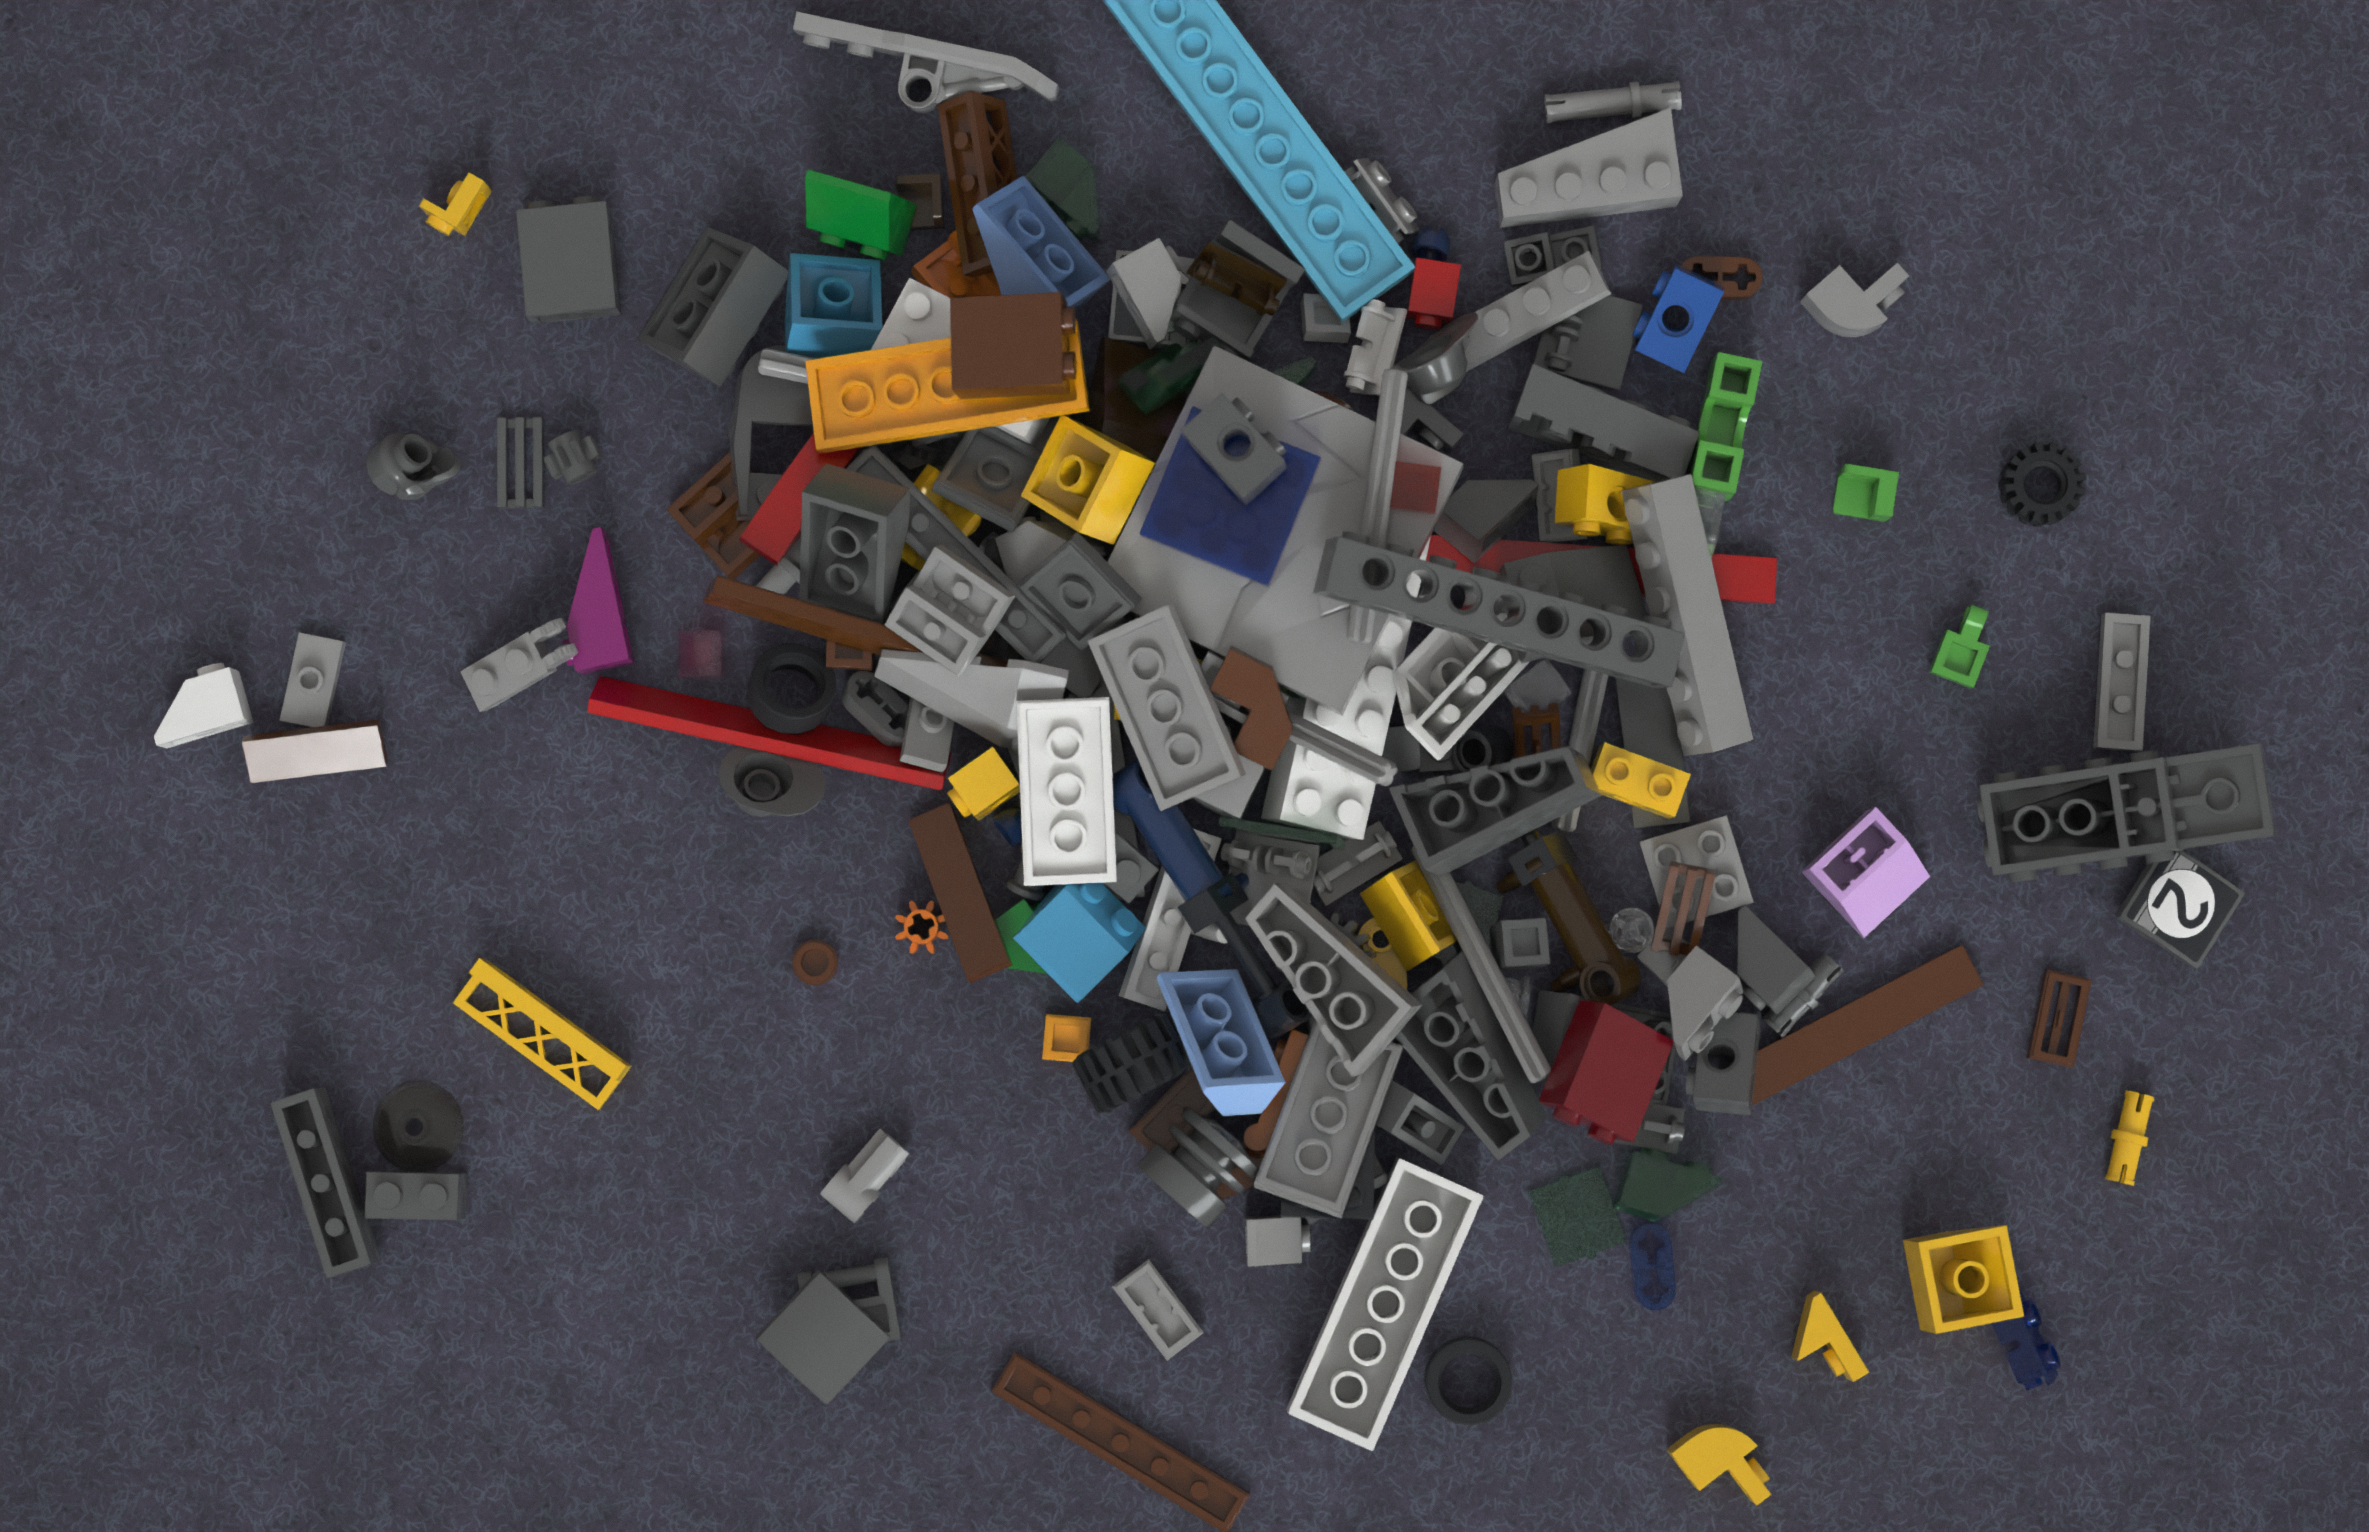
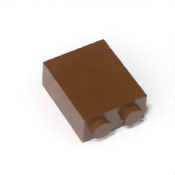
[950,292,1077,399]

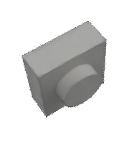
[1300,294,1351,343]

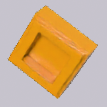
[1042,1014,1091,1062]

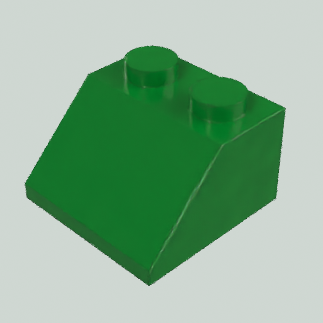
[805,169,917,261]

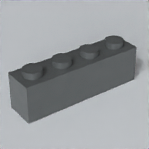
[270,1088,381,1279]

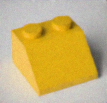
[1021,415,1155,545]
[1903,1225,2024,1334]

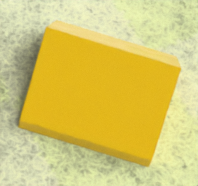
[1360,860,1457,971]

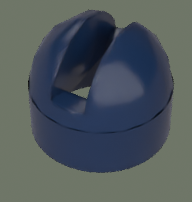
[1412,226,1450,262]
[992,807,1022,847]

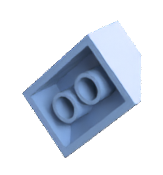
[1156,969,1285,1116]

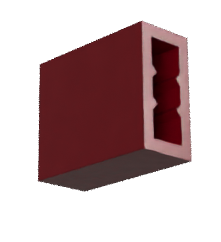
[1538,1000,1674,1145]

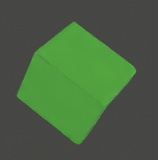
[1832,464,1899,522]

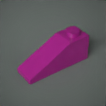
[562,527,634,675]

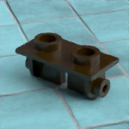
[1186,239,1287,316]

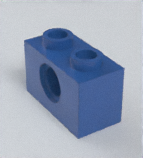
[1632,264,1725,373]

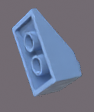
[972,176,1110,312]

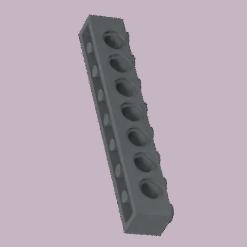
[1313,531,1685,688]

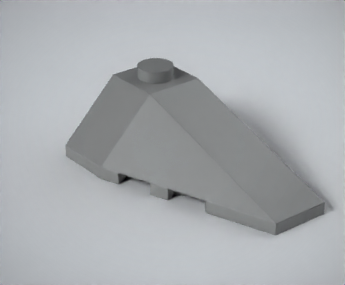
[874,649,1069,755]

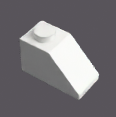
[154,663,254,748]

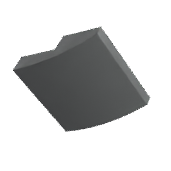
[755,1269,891,1405]

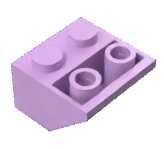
[1801,807,1930,938]

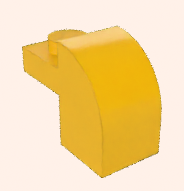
[1666,1424,1771,1506]

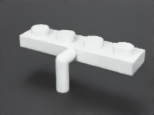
[1119,829,1227,1011]

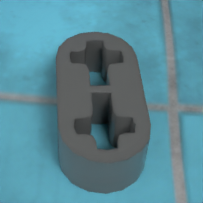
[841,671,909,748]

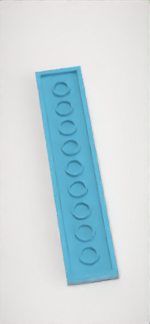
[1102,0,1415,322]

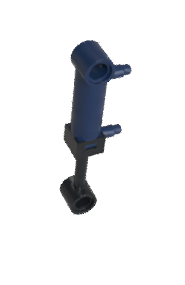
[1112,758,1312,1039]

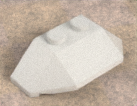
[1392,613,1529,761]

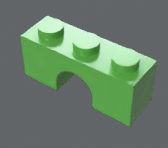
[1688,352,1763,501]

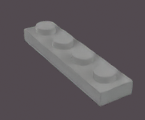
[1430,251,1611,372]

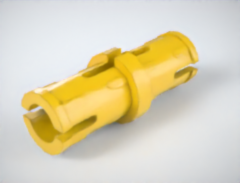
[2105,1090,2155,1186]

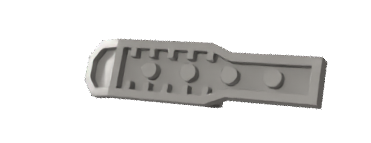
[793,12,1059,113]

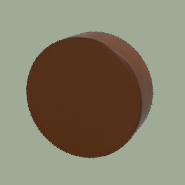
[792,940,839,985]

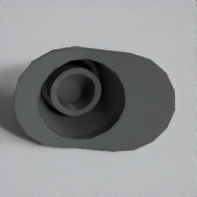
[1391,312,1478,404]
[718,746,826,817]

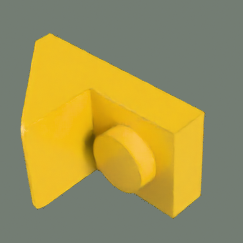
[1791,1290,1869,1382]

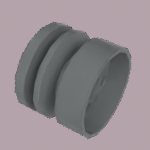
[1136,1107,1259,1230]

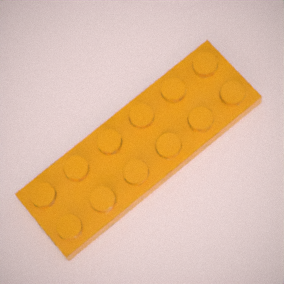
[805,319,1090,454]

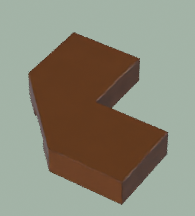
[1210,646,1294,770]

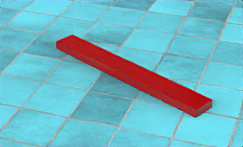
[1426,535,1777,604]
[587,676,952,790]

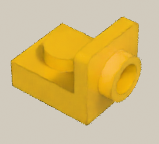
[419,172,492,236]

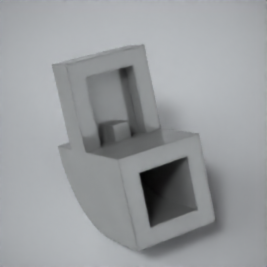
[1800,262,1909,337]

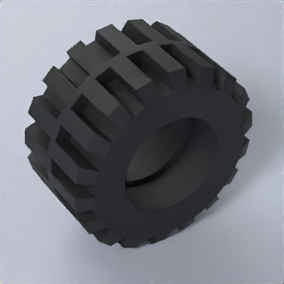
[1072,1011,1193,1113]

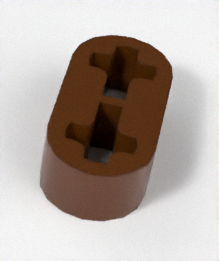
[1681,256,1763,300]

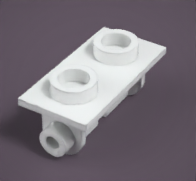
[1344,299,1408,396]

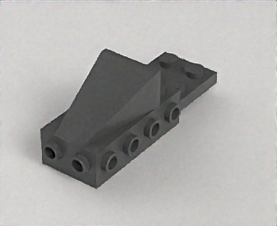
[1977,743,2277,883]

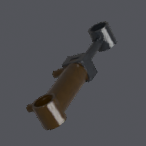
[1452,725,1641,1005]

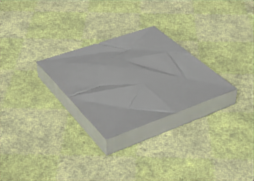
[1107,346,1463,716]

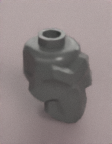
[365,432,461,500]

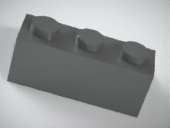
[637,227,788,387]

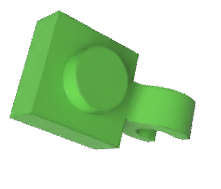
[1928,605,1990,689]

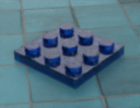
[1139,406,1322,588]

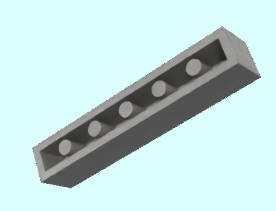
[1621,474,1753,756]

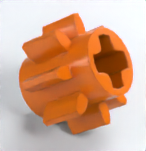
[895,900,950,954]

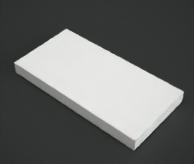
[1016,697,1117,886]

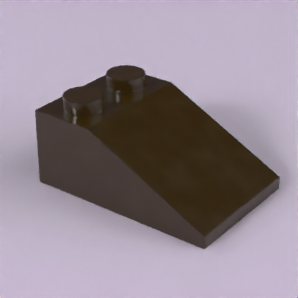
[1083,337,1186,488]

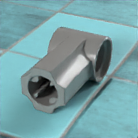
[820,1128,910,1224]

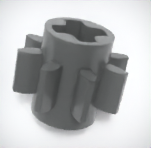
[543,430,603,486]

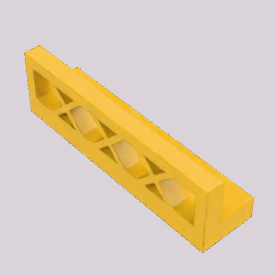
[453,958,632,1110]

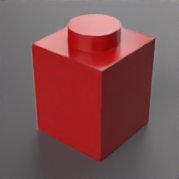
[1406,258,1461,330]

